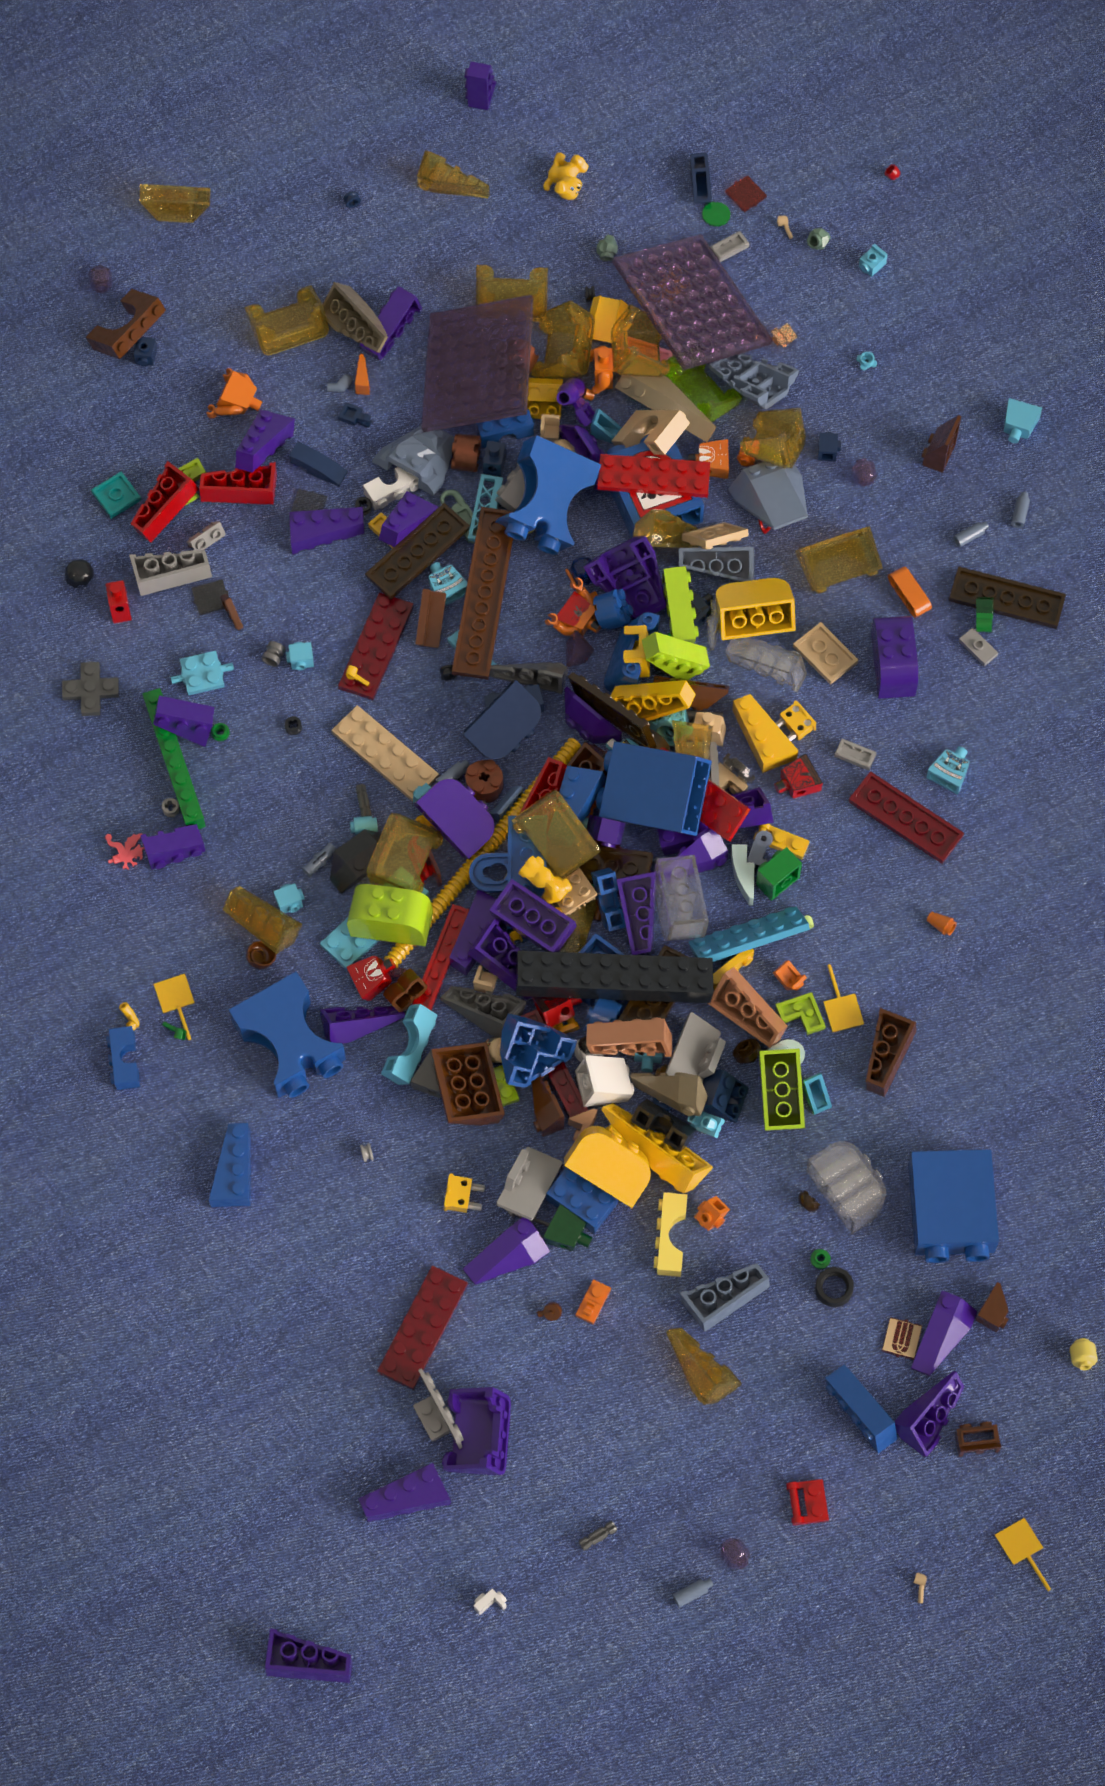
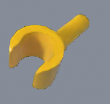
[346,665,370,686]

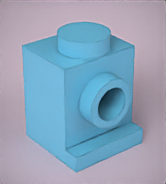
[859,244,887,277]

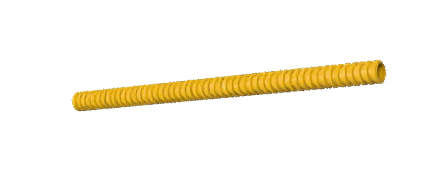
[384,738,581,969]

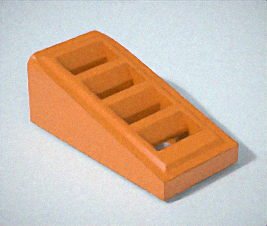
[355,354,370,395]

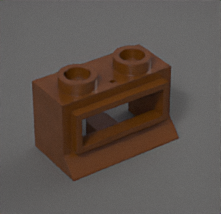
[955,1421,1001,1457]

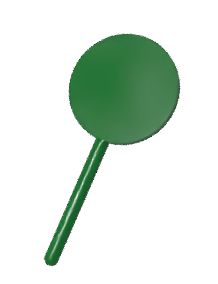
[702,202,730,227]

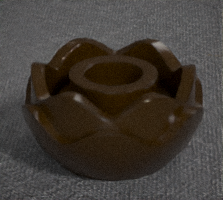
[798,1190,821,1212]

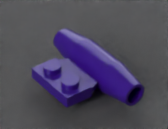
[556,378,595,427]

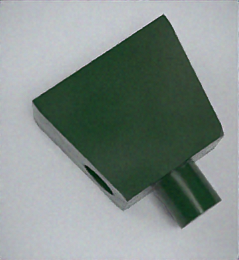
[543,1204,593,1251]

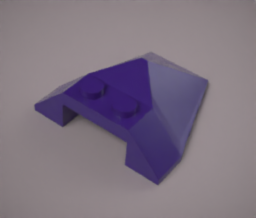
[583,536,667,620]

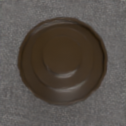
[733,1039,761,1064]

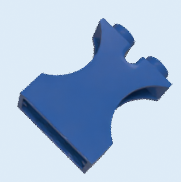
[496,435,601,555]
[229,971,346,1098]

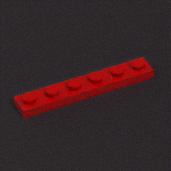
[412,904,470,1011]

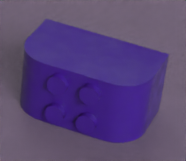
[871,616,918,699]
[413,779,494,860]

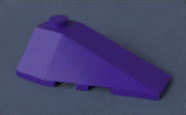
[655,828,728,885]
[320,1006,405,1044]

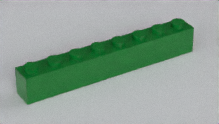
[142,688,206,829]

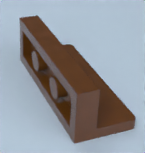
[415,589,446,648]

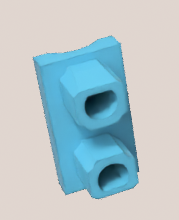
[687,1111,725,1138]

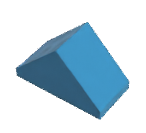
[591,409,622,443]
[802,1073,832,1115]

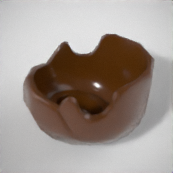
[246,941,277,970]

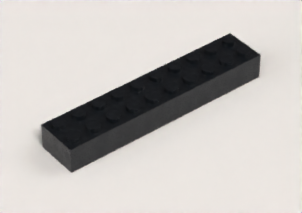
[516,951,713,1003]

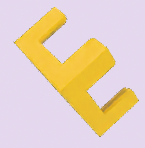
[623,625,650,677]

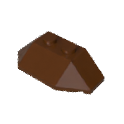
[653,675,730,711]

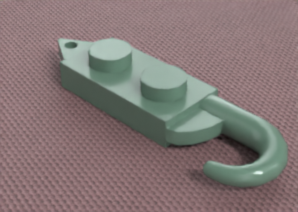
[440,489,477,544]

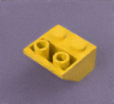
[525,377,563,420]

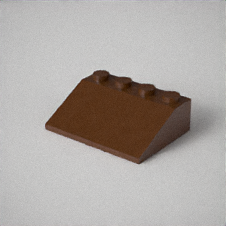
[430,1042,505,1126]

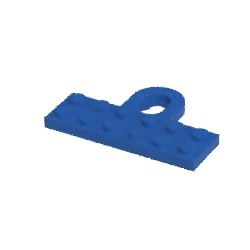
[469,815,547,930]

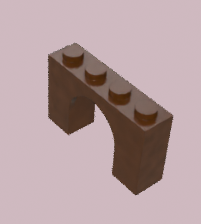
[85,289,166,359]

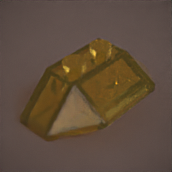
[140,184,211,223]

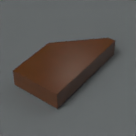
[220,594,244,630]

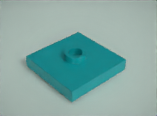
[91,471,142,519]

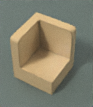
[540,414,560,442]
[473,965,498,993]

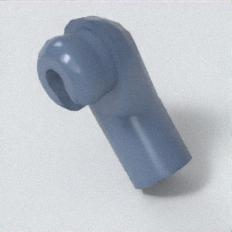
[327,374,352,392]

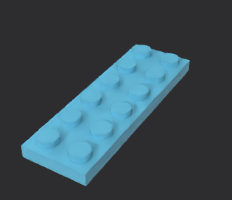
[320,867,429,971]

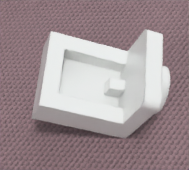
[474,1589,507,1615]

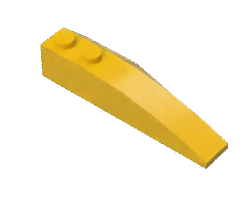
[601,1103,713,1193]

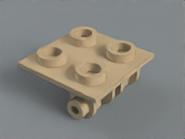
[557,868,598,916]

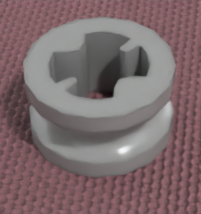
[162,798,180,817]
[360,1143,374,1162]

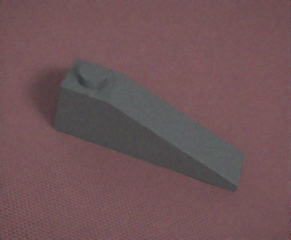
[490,662,568,694]
[440,986,526,1038]

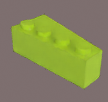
[661,566,699,643]
[642,632,710,680]

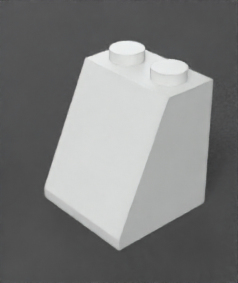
[575,1056,634,1107]

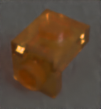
[771,323,798,348]

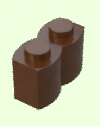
[383,968,428,1013]

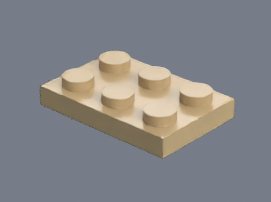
[682,522,748,549]
[793,622,858,685]

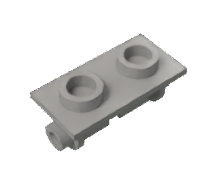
[187,521,226,551]

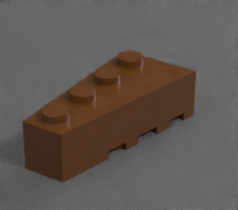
[866,1008,917,1097]

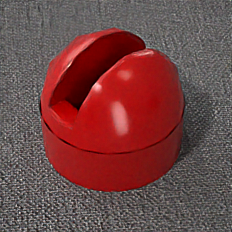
[885,164,900,180]

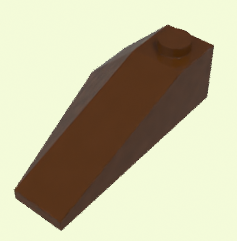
[531,1076,564,1137]

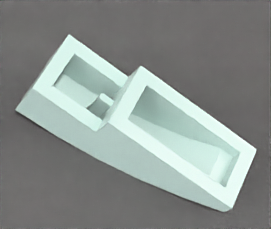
[731,844,754,905]

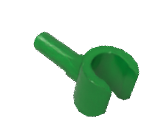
[162,1021,187,1040]

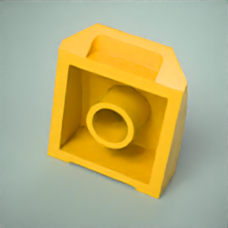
[585,295,628,343]

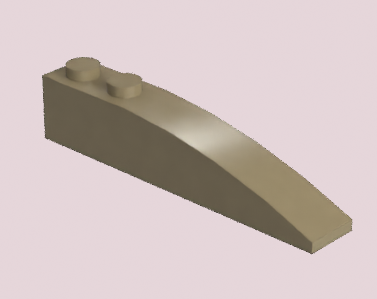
[319,282,388,353]
[614,361,716,442]

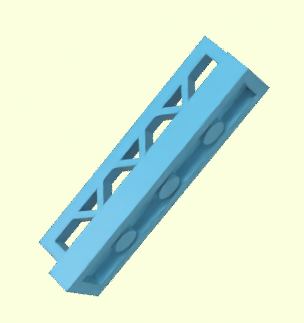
[468,474,503,541]

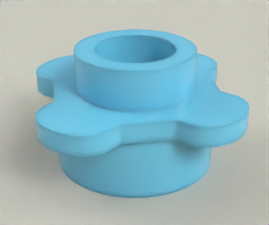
[856,352,877,370]

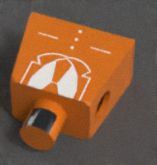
[688,439,729,479]

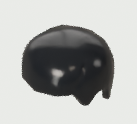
[64,559,94,588]

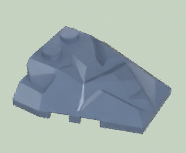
[709,351,799,410]
[372,422,455,496]

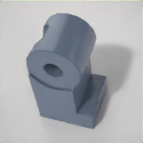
[747,830,773,866]

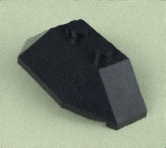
[330,829,402,894]

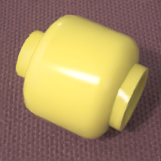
[1070,1338,1097,1370]

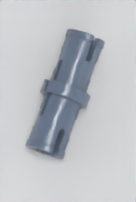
[302,843,336,877]

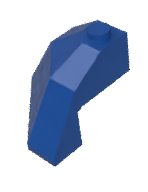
[500,1013,578,1088]

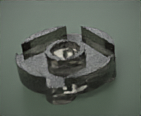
[722,753,756,784]

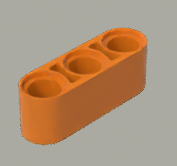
[888,566,932,618]

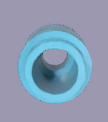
[350,816,378,836]

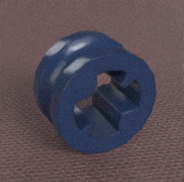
[343,191,361,208]

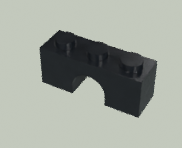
[630,1098,696,1152]

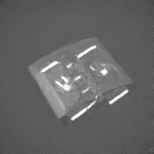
[707,599,719,651]

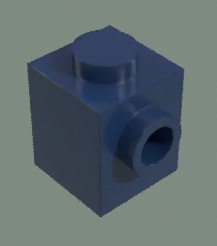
[134,337,157,366]
[818,432,841,462]

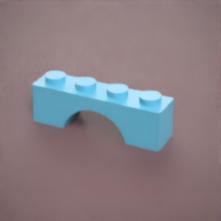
[381,1004,438,1085]

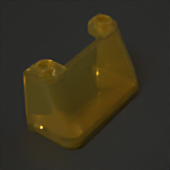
[476,265,548,321]
[244,285,329,355]
[532,300,595,379]
[611,304,670,377]
[740,408,806,469]
[795,526,883,594]
[511,790,600,878]
[367,813,443,893]

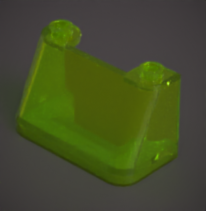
[660,348,743,422]

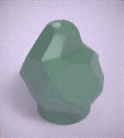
[807,228,831,250]
[596,234,618,261]

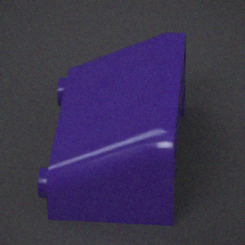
[442,1387,511,1475]

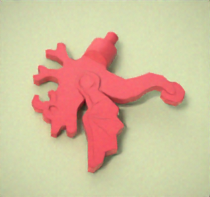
[105,833,144,870]

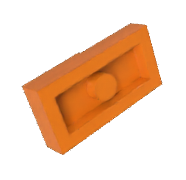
[575,1279,611,1325]

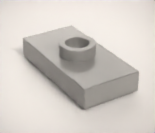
[710,231,749,263]
[958,628,998,666]
[834,738,877,770]

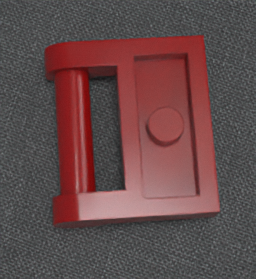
[786,1479,829,1525]

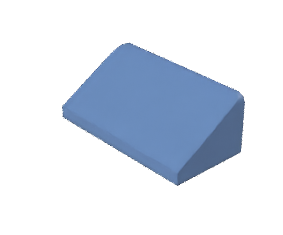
[490,786,523,822]

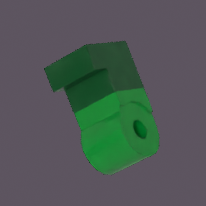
[976,597,994,632]

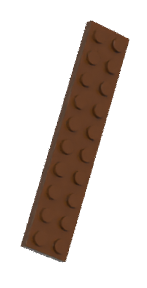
[452,507,513,680]

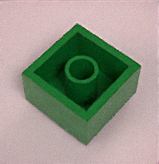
[756,847,802,901]

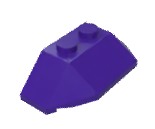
[559,424,605,490]
[564,686,622,744]

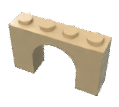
[611,410,690,455]

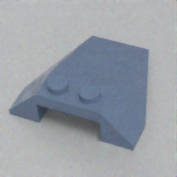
[728,457,808,530]

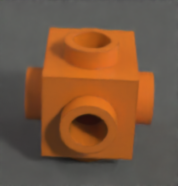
[695,1196,730,1231]

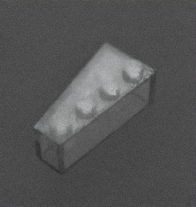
[725,637,807,692]

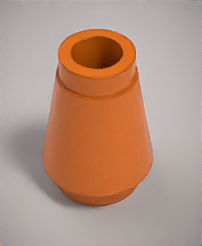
[927,911,957,936]

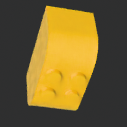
[716,578,796,640]
[564,1126,650,1208]

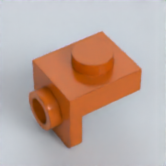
[773,960,807,991]

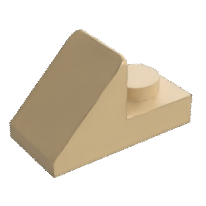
[718,763,748,794]

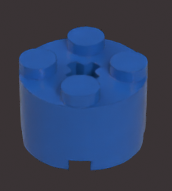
[593,589,633,631]
[584,999,624,1032]

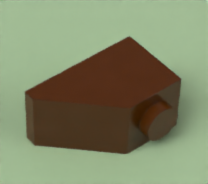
[975,1282,1009,1333]

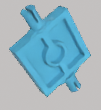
[170,651,234,695]

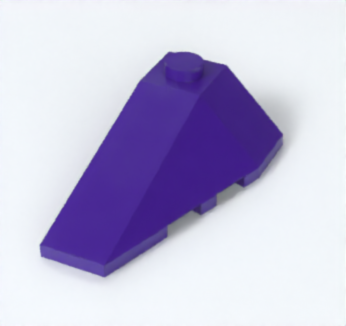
[463,1217,550,1285]
[911,1290,977,1376]
[894,1371,964,1457]

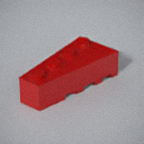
[130,461,199,543]
[199,462,277,505]
[518,757,567,842]

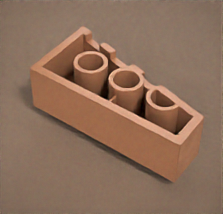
[708,967,788,1048]
[586,1017,672,1057]

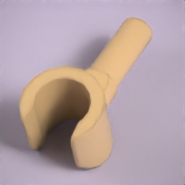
[777,215,793,239]
[914,1573,927,1603]

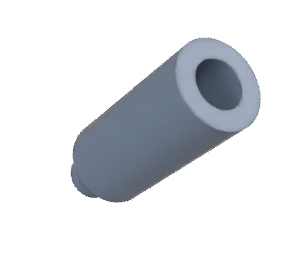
[1011,492,1030,528]
[953,522,989,548]
[435,760,470,783]
[672,1578,714,1608]

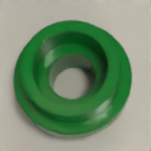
[211,723,230,741]
[810,1249,831,1269]

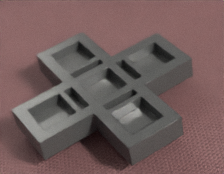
[62,662,119,716]

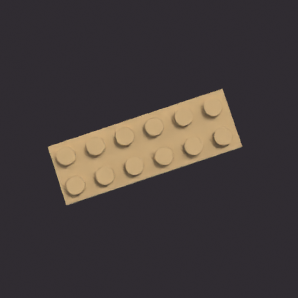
[331,705,439,802]

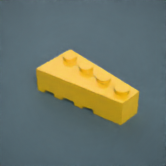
[611,680,696,721]
[732,694,798,773]

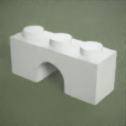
[363,467,419,510]

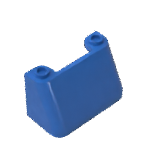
[604,613,660,692]

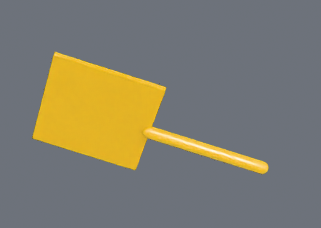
[823,964,864,1032]
[154,974,195,1040]
[995,1518,1051,1591]

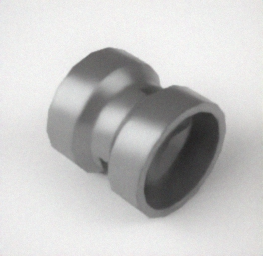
[261,641,286,667]

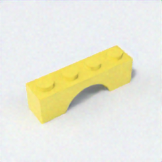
[653,1193,687,1277]

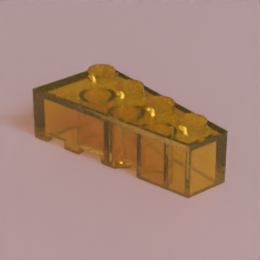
[223,886,302,954]

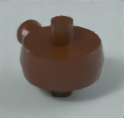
[537,1302,562,1321]

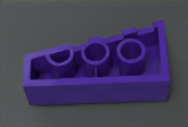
[235,409,295,473]
[358,1463,451,1522]

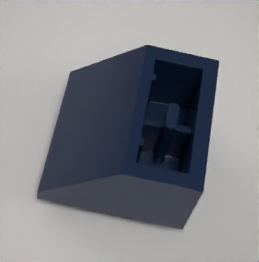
[703,1070,749,1123]

